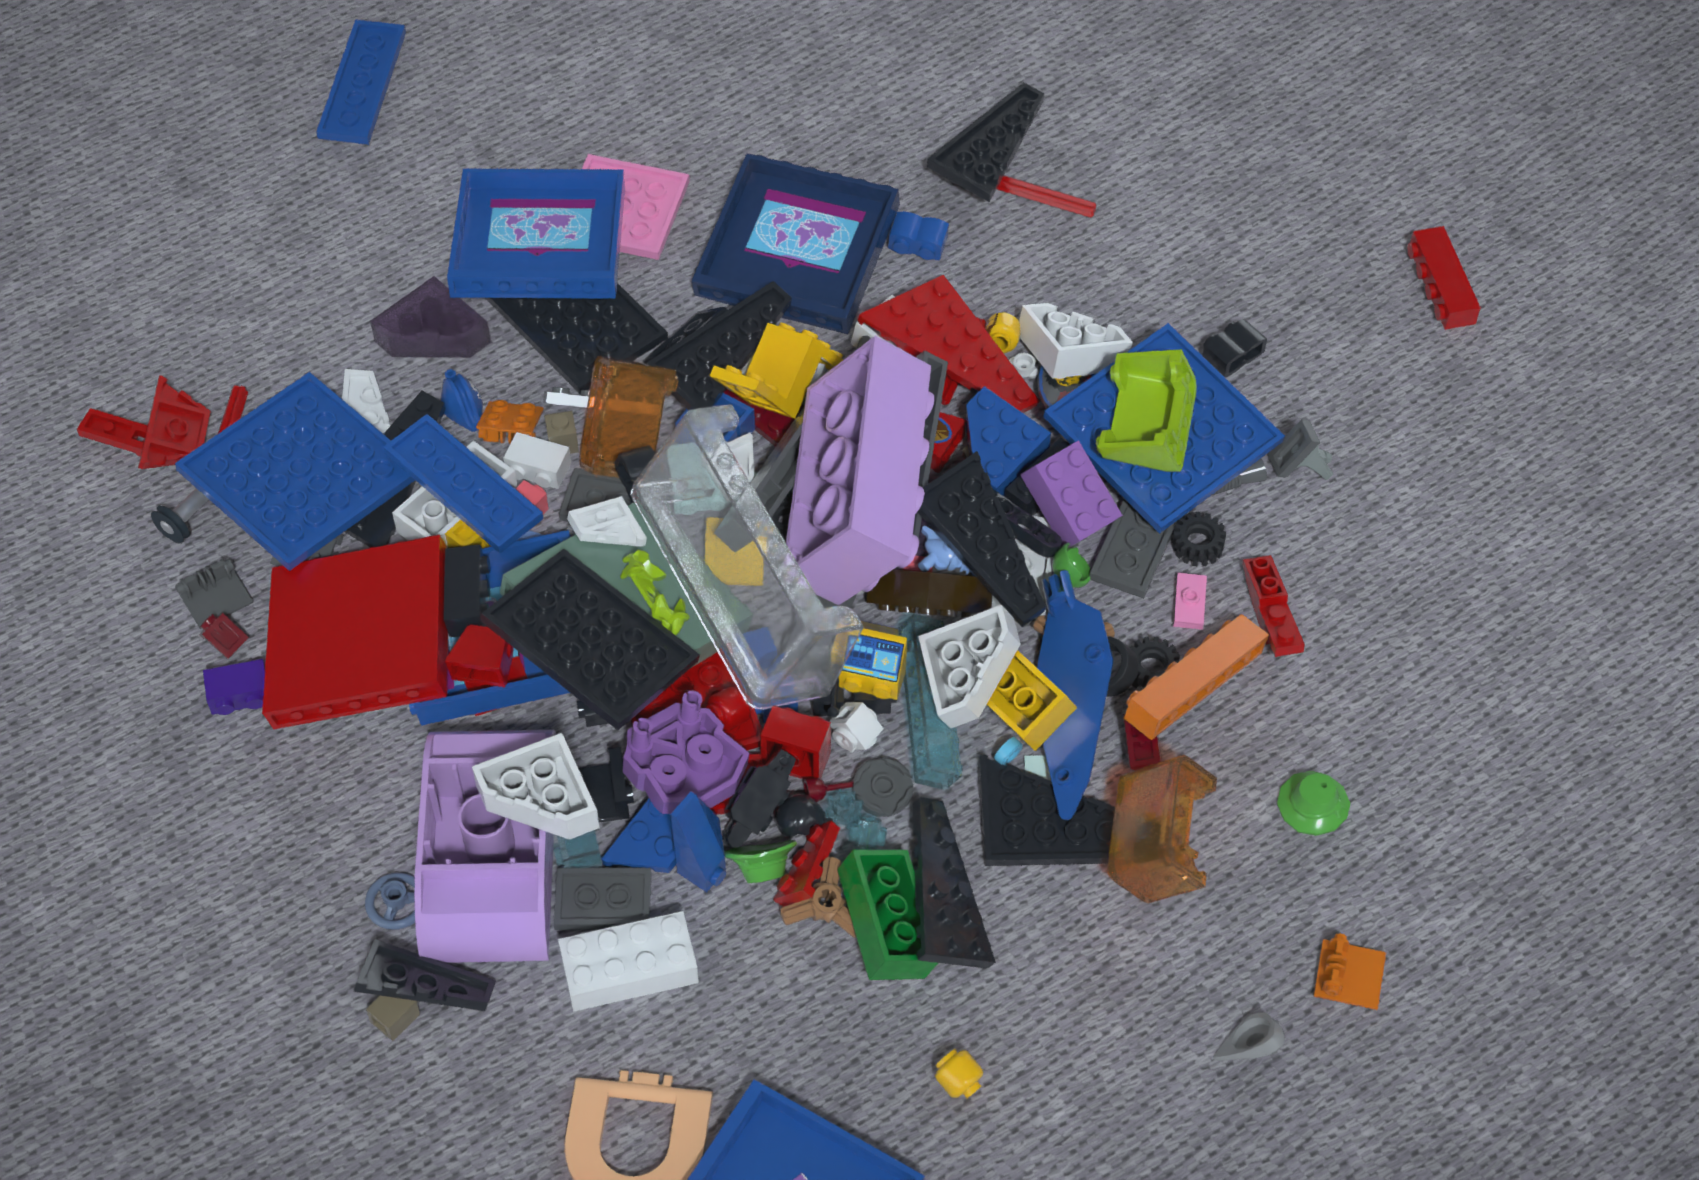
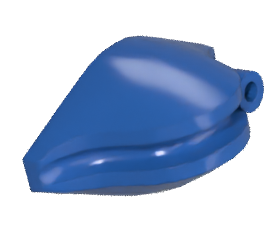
[440,369,483,432]

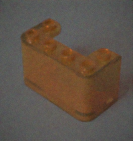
[1107,755,1217,903]

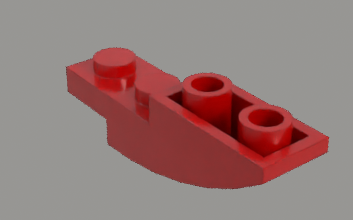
[1243,555,1305,657]

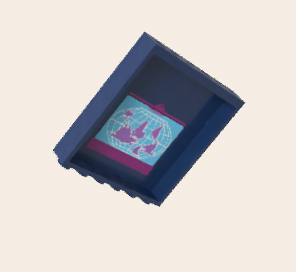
[691,153,900,334]

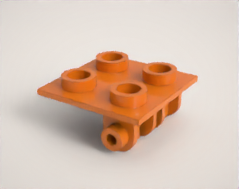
[476,400,544,444]
[1314,933,1386,1010]

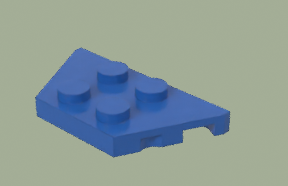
[601,772,676,873]

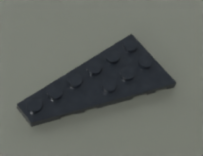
[927,82,1044,202]
[646,281,792,423]
[912,797,996,968]

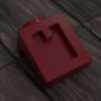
[199,613,249,659]

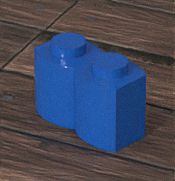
[888,212,949,260]

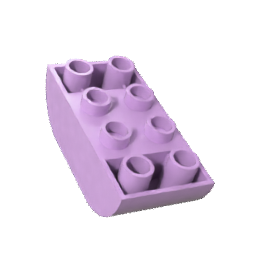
[415,729,557,963]

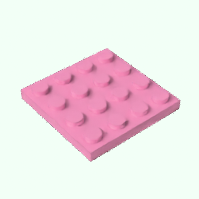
[582,154,690,260]

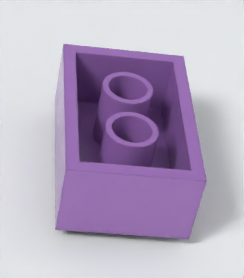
[1020,441,1123,547]

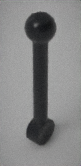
[827,661,840,718]

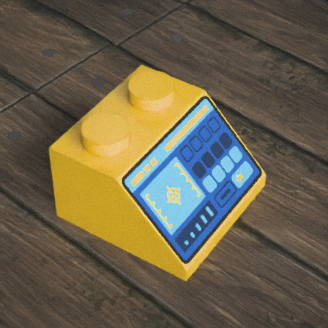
[839,625,907,700]

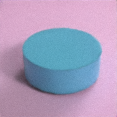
[994,737,1023,766]

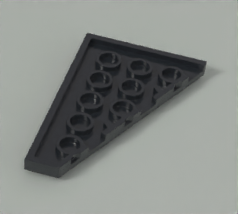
[979,755,1173,866]

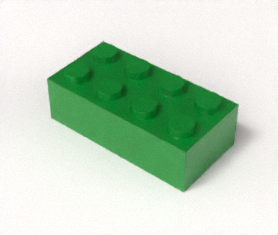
[837,850,938,980]

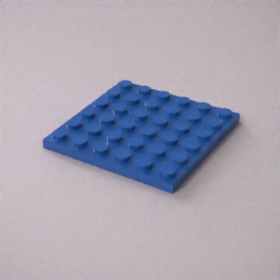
[1043,323,1285,534]
[175,372,415,571]

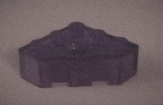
[370,276,491,358]

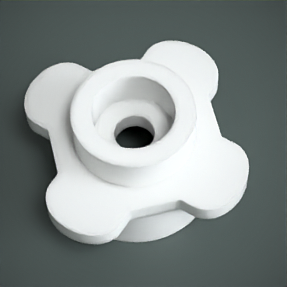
[1009,353,1039,378]

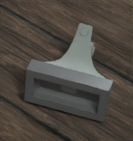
[1268,419,1333,480]

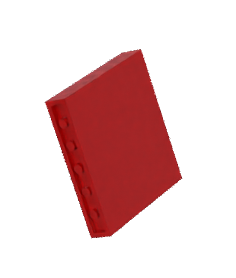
[262,535,448,729]

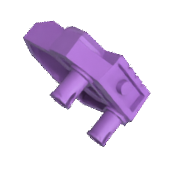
[623,691,750,814]

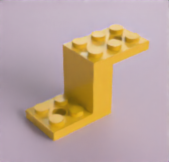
[710,322,843,419]

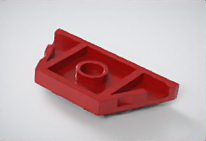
[138,375,211,469]

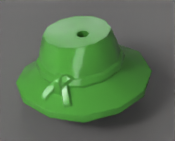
[1277,770,1351,836]
[724,840,797,883]

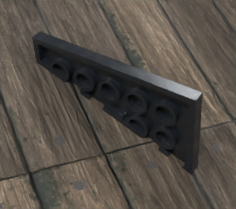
[344,390,446,548]
[918,451,1046,627]

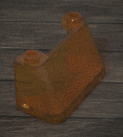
[579,356,678,478]

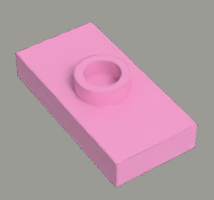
[1173,573,1207,630]

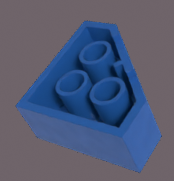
[965,386,1051,497]

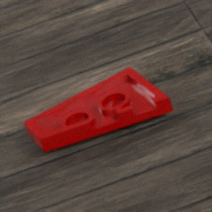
[773,821,840,907]

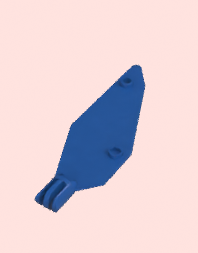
[1037,570,1114,820]

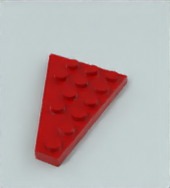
[857,275,1040,413]

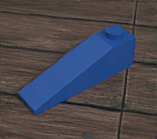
[671,791,726,893]

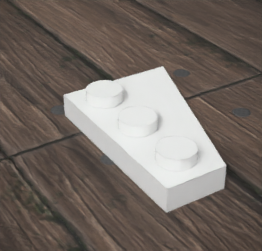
[342,369,390,434]

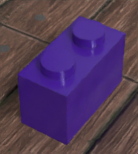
[203,659,265,715]

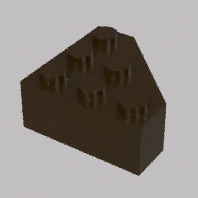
[866,570,993,618]

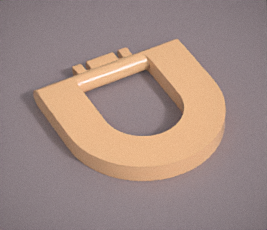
[565,1070,713,1180]

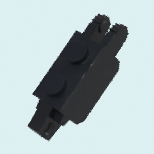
[722,749,796,849]

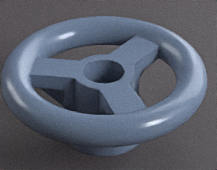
[365,872,415,930]

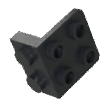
[578,747,634,822]

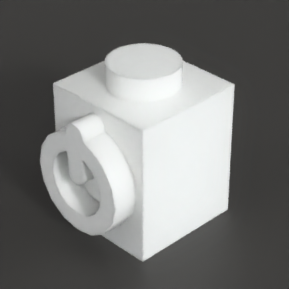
[829,702,884,753]

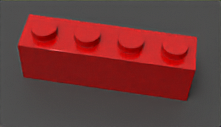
[1407,226,1481,330]

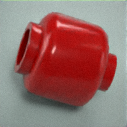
[706,686,752,731]

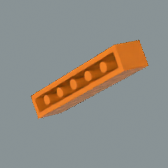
[1124,614,1269,740]

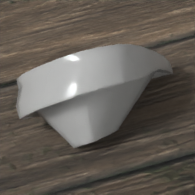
[1213,1012,1285,1061]

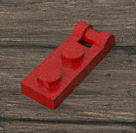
[77,408,147,457]

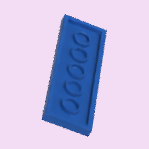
[316,19,406,145]
[383,414,544,553]

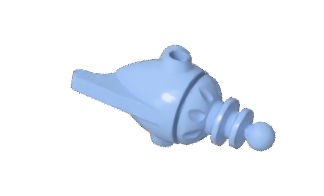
[918,526,976,577]

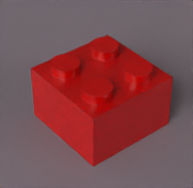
[761,706,831,779]

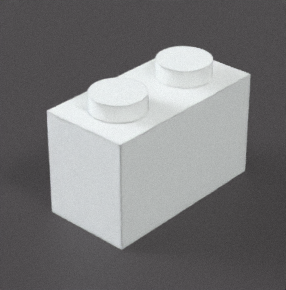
[503,432,571,489]

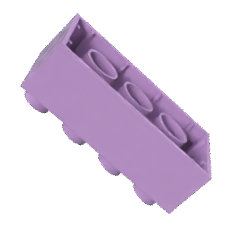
[781,335,934,605]

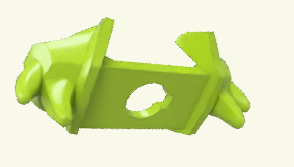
[620,549,690,636]

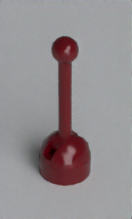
[803,778,853,802]

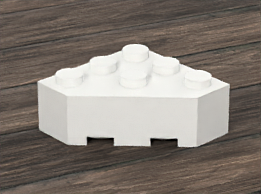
[1019,303,1133,379]
[918,605,1021,728]
[472,733,599,840]

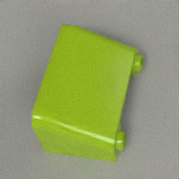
[1096,349,1197,472]

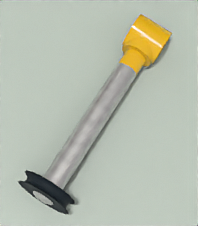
[151,488,209,544]

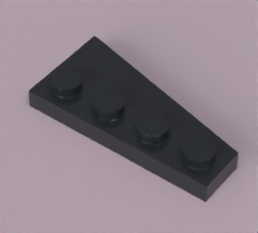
[353,939,496,1011]

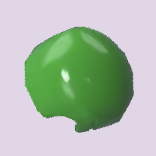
[1052,542,1090,588]

